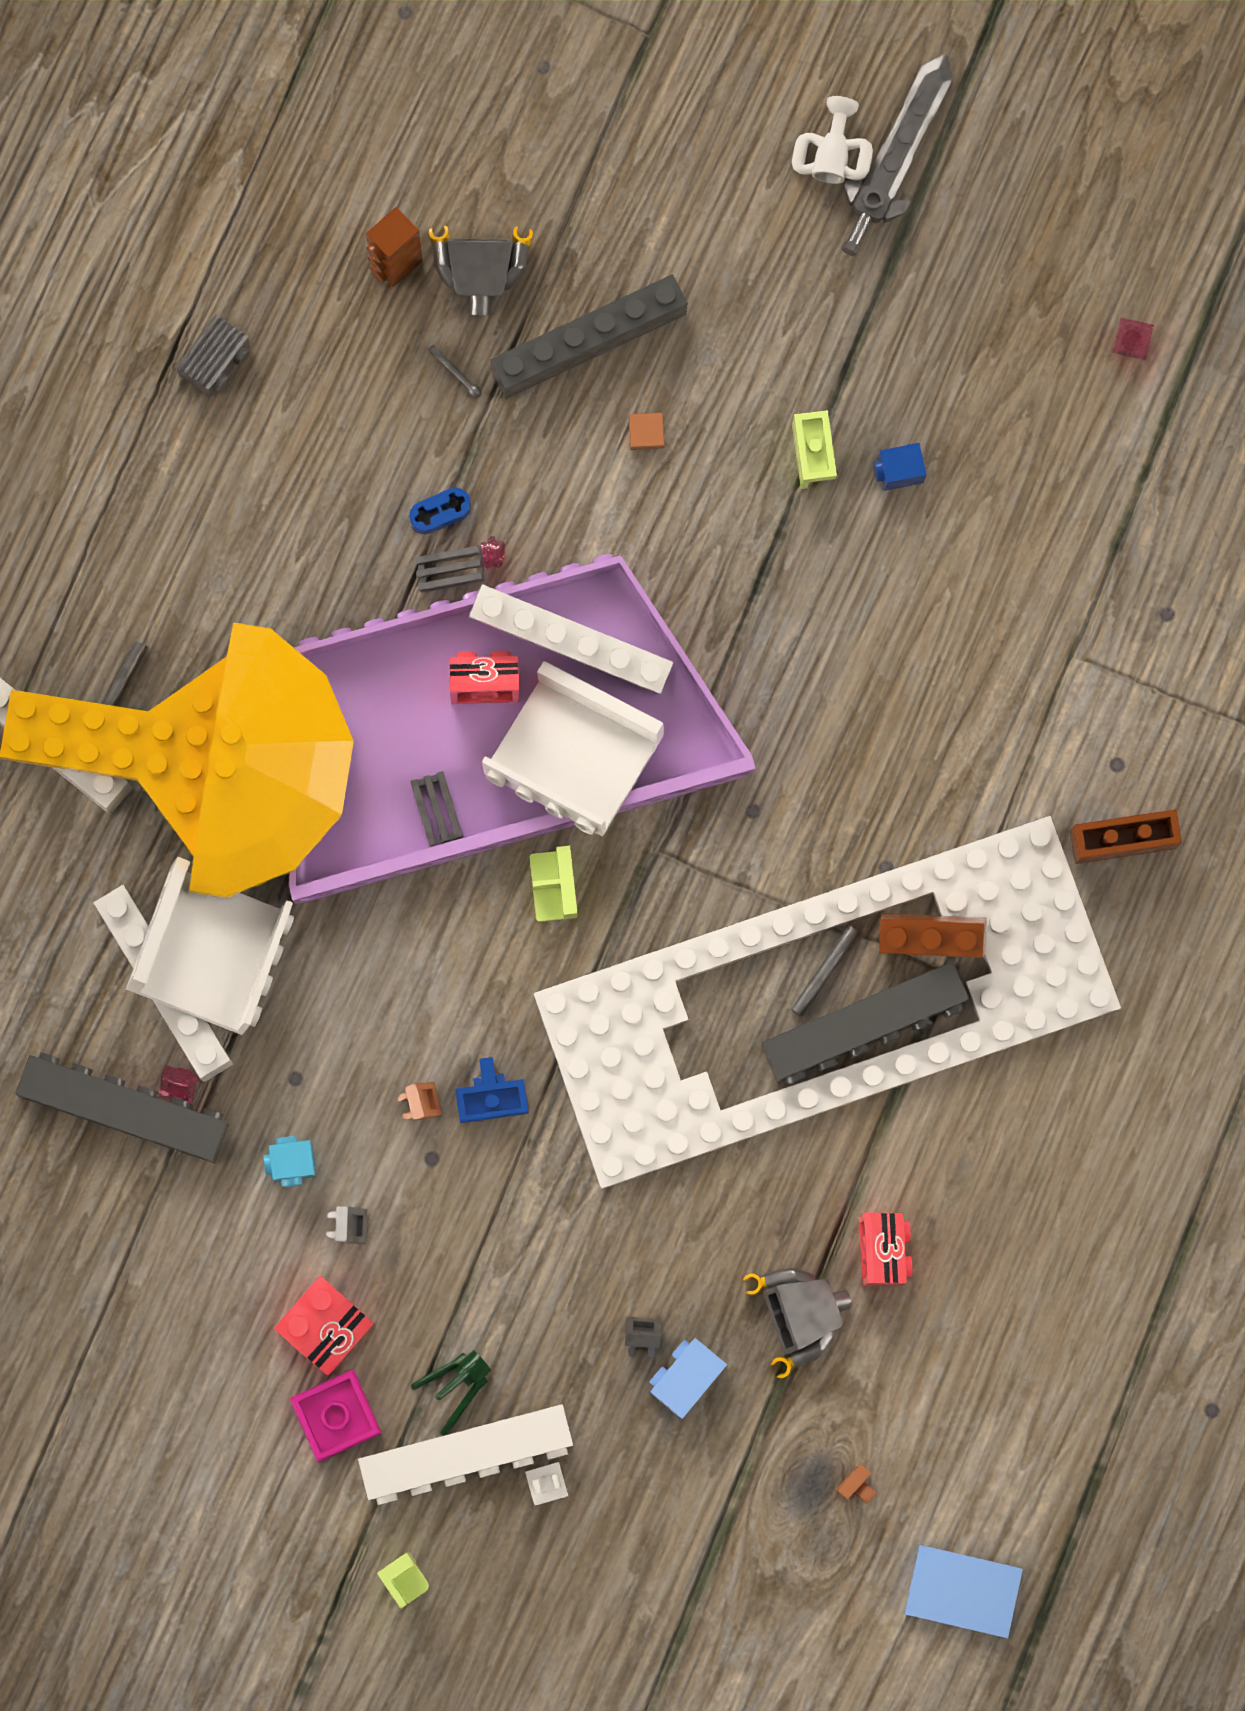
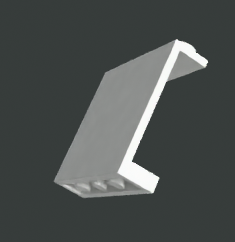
[482,661,664,836]
[126,857,294,1035]

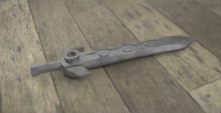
[841,55,952,256]

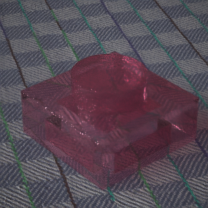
[1112,317,1154,360]
[159,1065,199,1105]

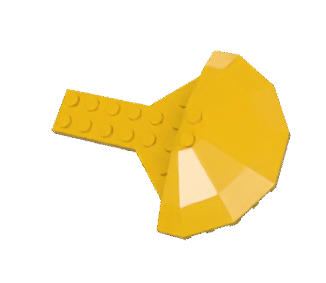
[0,622,354,899]

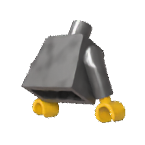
[429,226,533,315]
[743,1268,852,1378]

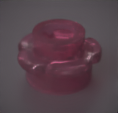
[480,536,505,569]

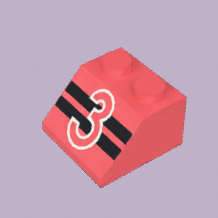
[449,651,519,704]
[859,1212,912,1287]
[273,1275,374,1376]

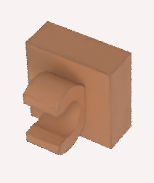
[398,1082,443,1121]
[835,1464,877,1504]

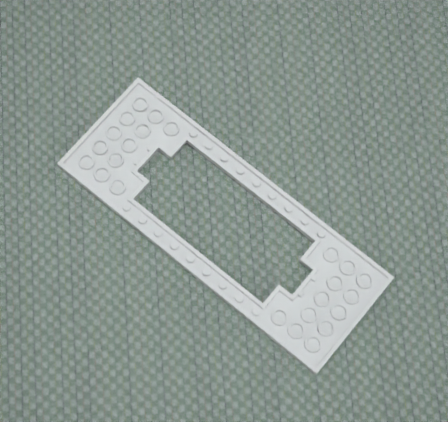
[534,816,1121,1189]

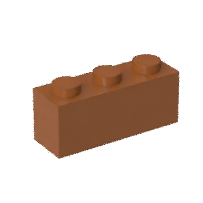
[366,207,423,287]
[1070,809,1182,864]
[879,913,987,958]

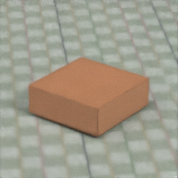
[629,413,664,450]

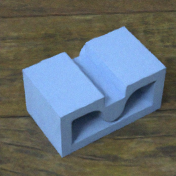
[649,1338,727,1420]

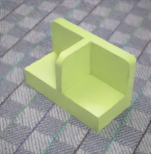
[792,410,837,489]
[530,846,577,922]
[377,1552,429,1609]

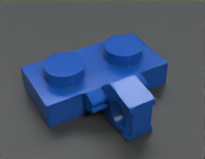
[455,1057,529,1123]

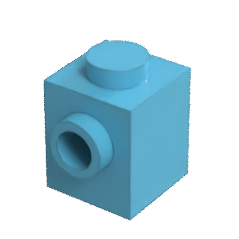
[264,1136,316,1187]

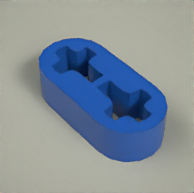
[409,488,471,535]

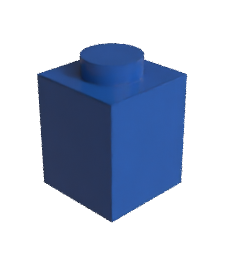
[873,443,927,491]

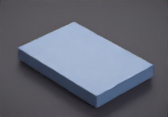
[904,1545,1023,1638]

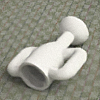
[792,96,873,184]

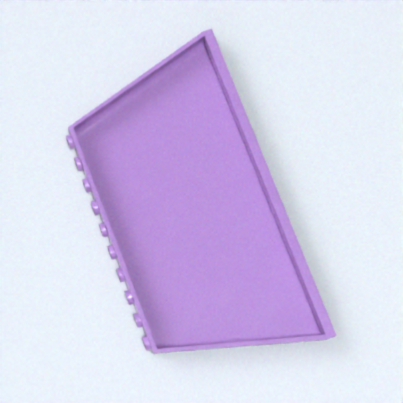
[289,554,756,904]

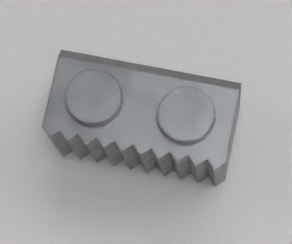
[176,314,251,397]

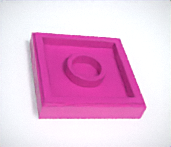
[289,1369,382,1463]

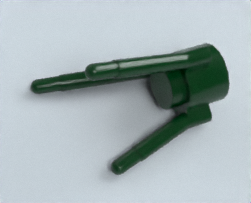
[411,1350,492,1436]

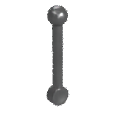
[428,344,482,398]

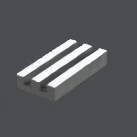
[415,546,486,592]
[410,771,463,847]

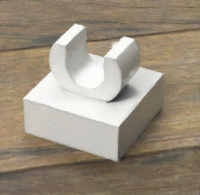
[525,1462,568,1506]

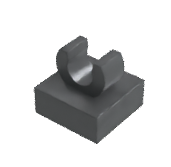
[327,1206,367,1244]
[625,1317,661,1358]

